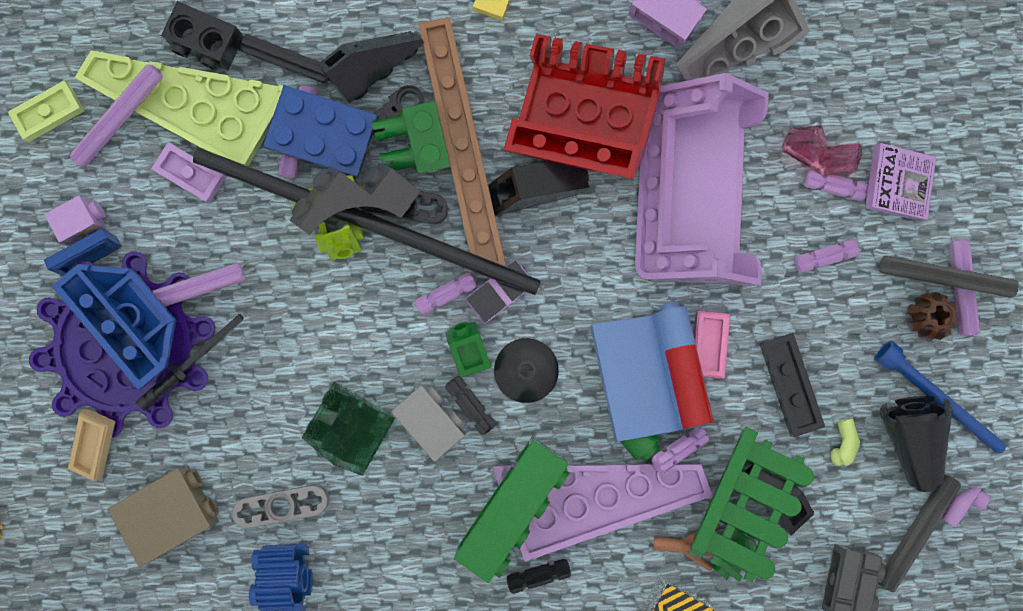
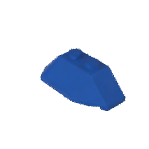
[51,264,176,390]

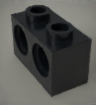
[161,1,244,71]

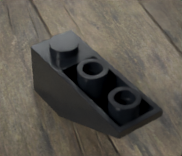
[317,31,424,103]

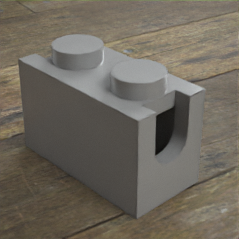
[391,385,466,462]

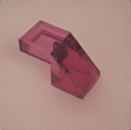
[782,125,863,176]

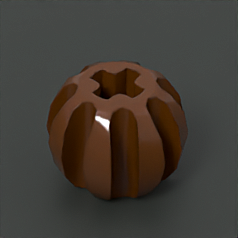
[906,292,960,341]

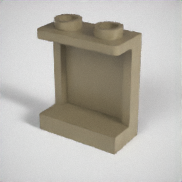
[107,465,219,568]

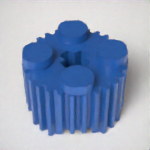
[249,544,313,611]

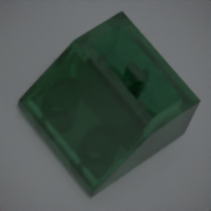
[302,381,395,476]

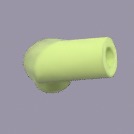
[830,418,860,466]

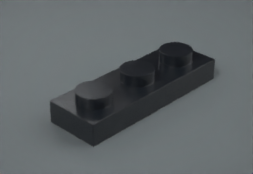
[759,333,825,437]

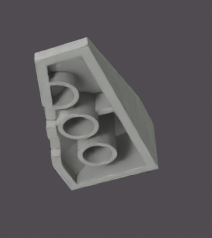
[676,0,810,81]

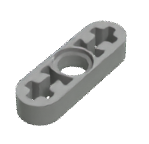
[232,484,330,528]

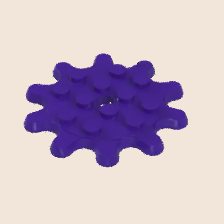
[29,251,216,438]

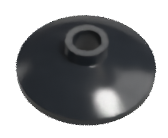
[494,338,559,403]

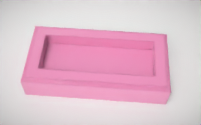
[694,311,730,379]

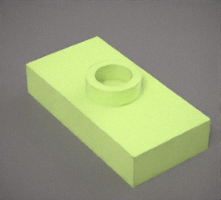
[8,80,85,142]

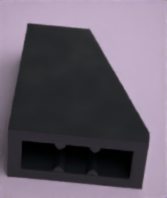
[488,161,590,216]

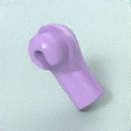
[942,487,991,527]

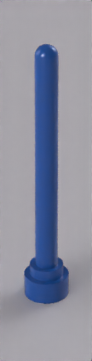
[874,340,1006,453]

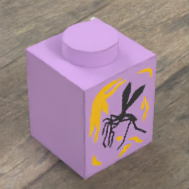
[44,195,107,246]

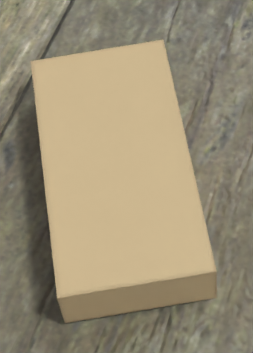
[68,408,115,482]

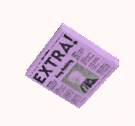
[865,143,936,221]

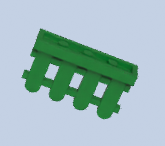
[688,427,814,583]

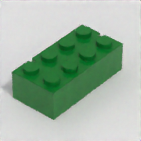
[454,436,570,583]

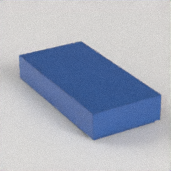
[44,228,122,276]

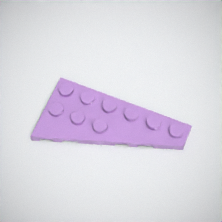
[492,463,713,562]

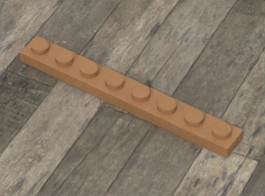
[419,17,506,274]

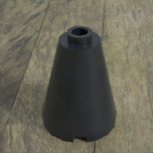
[880,396,952,492]

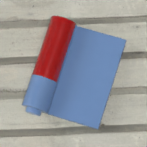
[590,302,714,442]

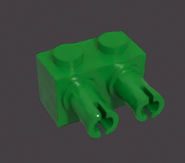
[372,100,450,174]

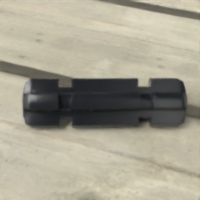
[445,376,496,435]
[507,559,571,594]

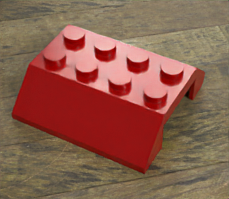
[503,34,665,180]

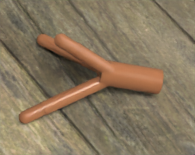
[653,523,720,571]

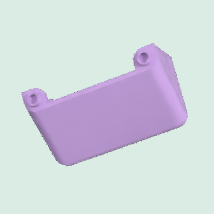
[635,73,769,286]

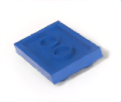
[263,85,378,178]

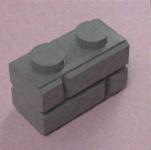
[821,544,885,611]

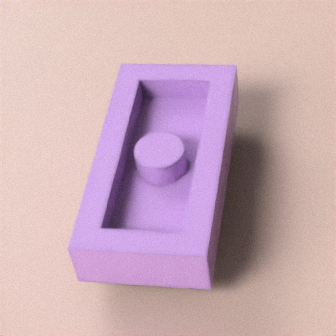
[151,142,226,204]

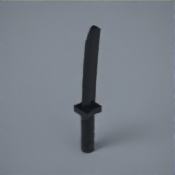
[135,314,244,411]

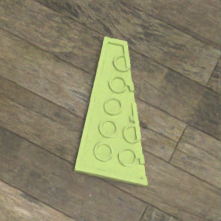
[75,50,283,166]

